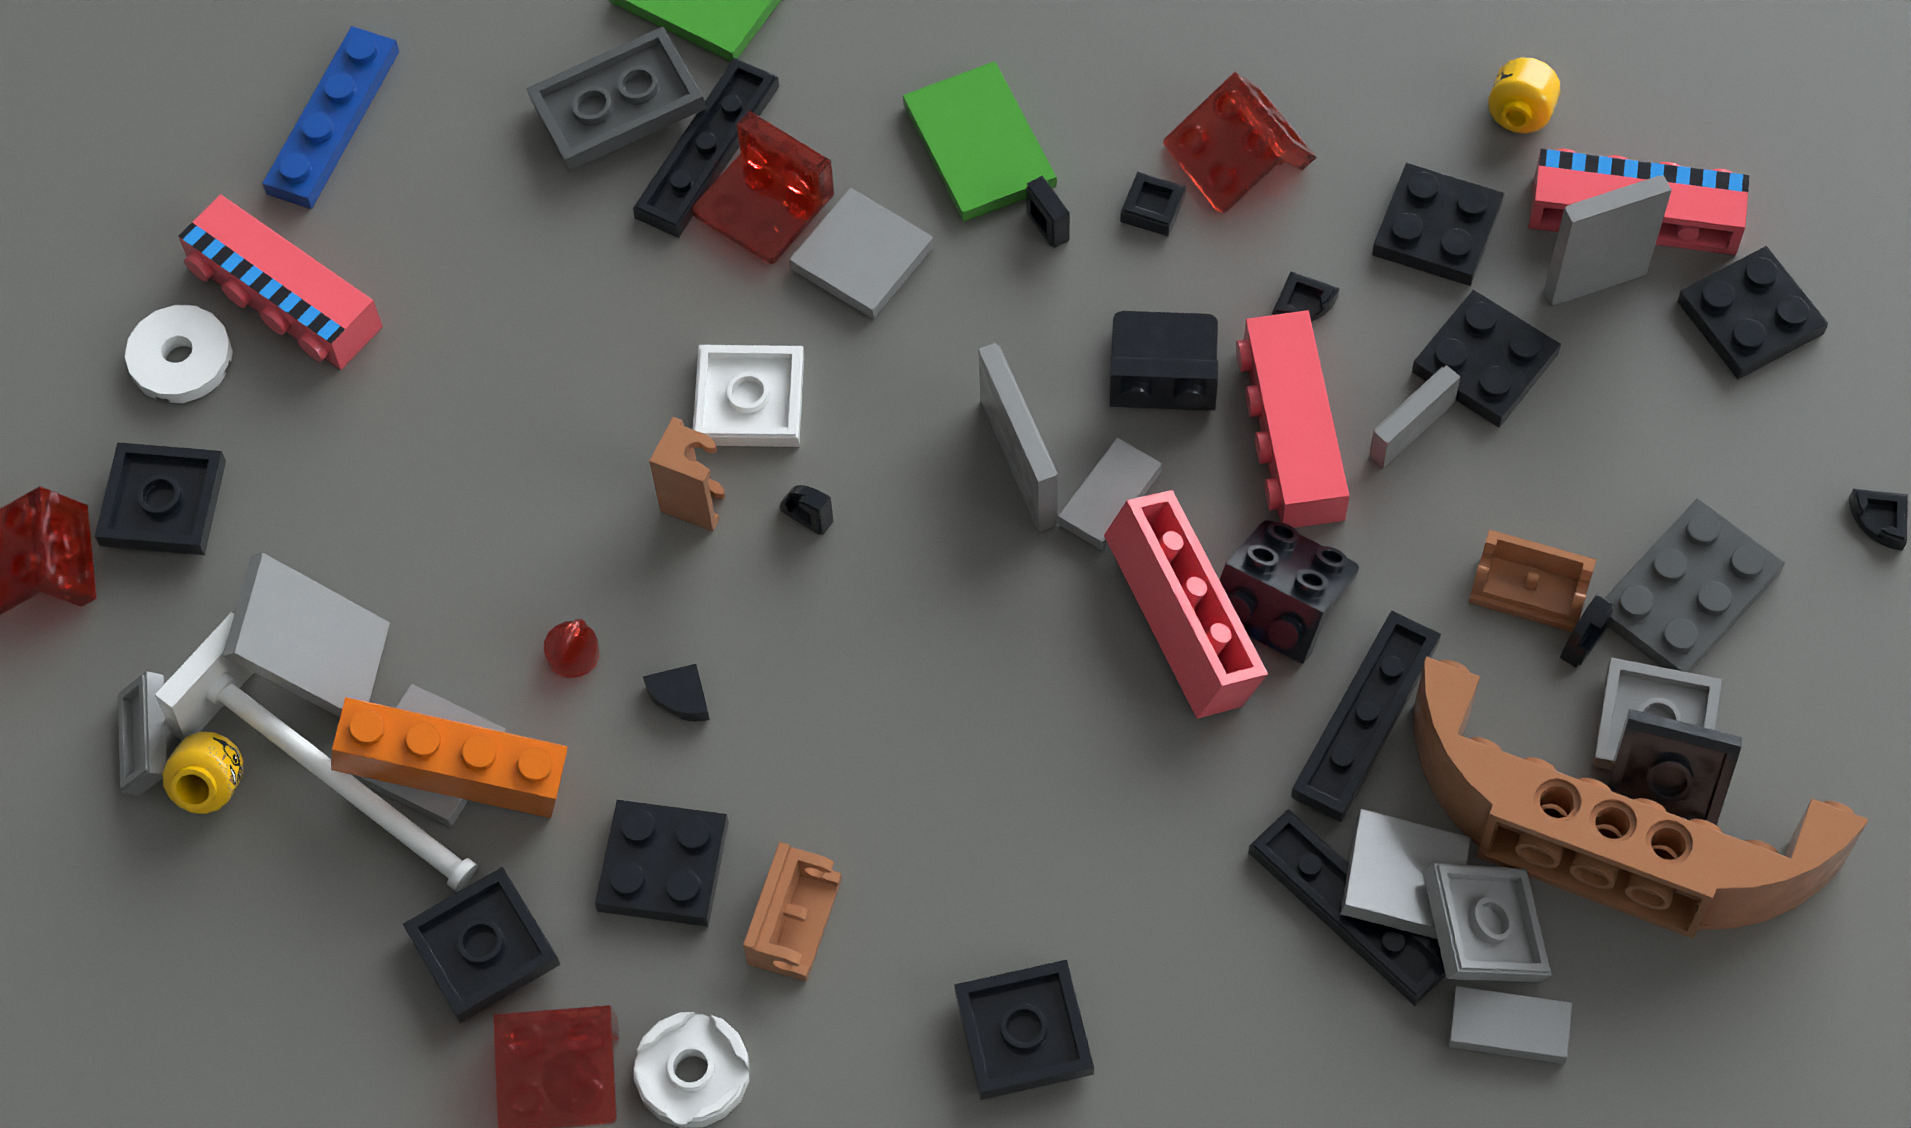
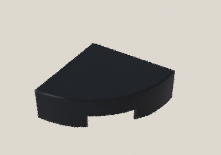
[1272,271,1340,322]
[779,485,834,535]
[1849,488,1908,551]
[1560,594,1613,668]
[643,664,710,722]

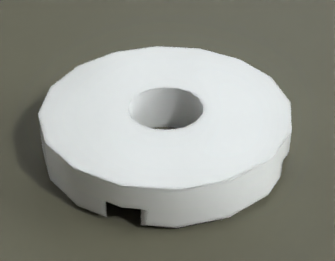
[125,305,233,403]
[634,1012,749,1128]

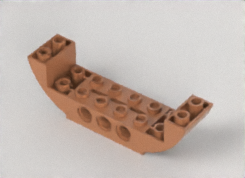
[1413,657,1868,939]

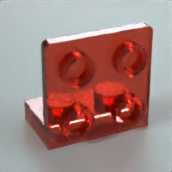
[1163,71,1317,214]
[692,111,835,264]
[0,486,97,615]
[494,1005,619,1128]

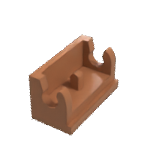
[649,417,725,532]
[1468,529,1597,632]
[743,842,842,982]

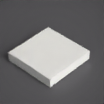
[693,345,804,447]

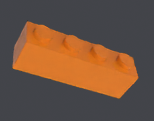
[331,697,568,818]

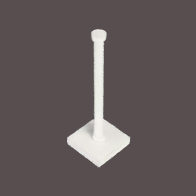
[155,612,478,892]

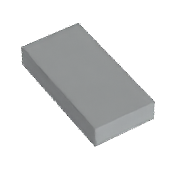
[1369,365,1460,469]
[1058,437,1162,551]
[118,671,167,796]
[1448,986,1572,1064]

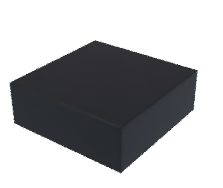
[1120,172,1186,237]
[1026,176,1070,248]

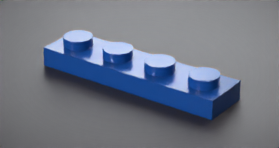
[262,26,400,209]

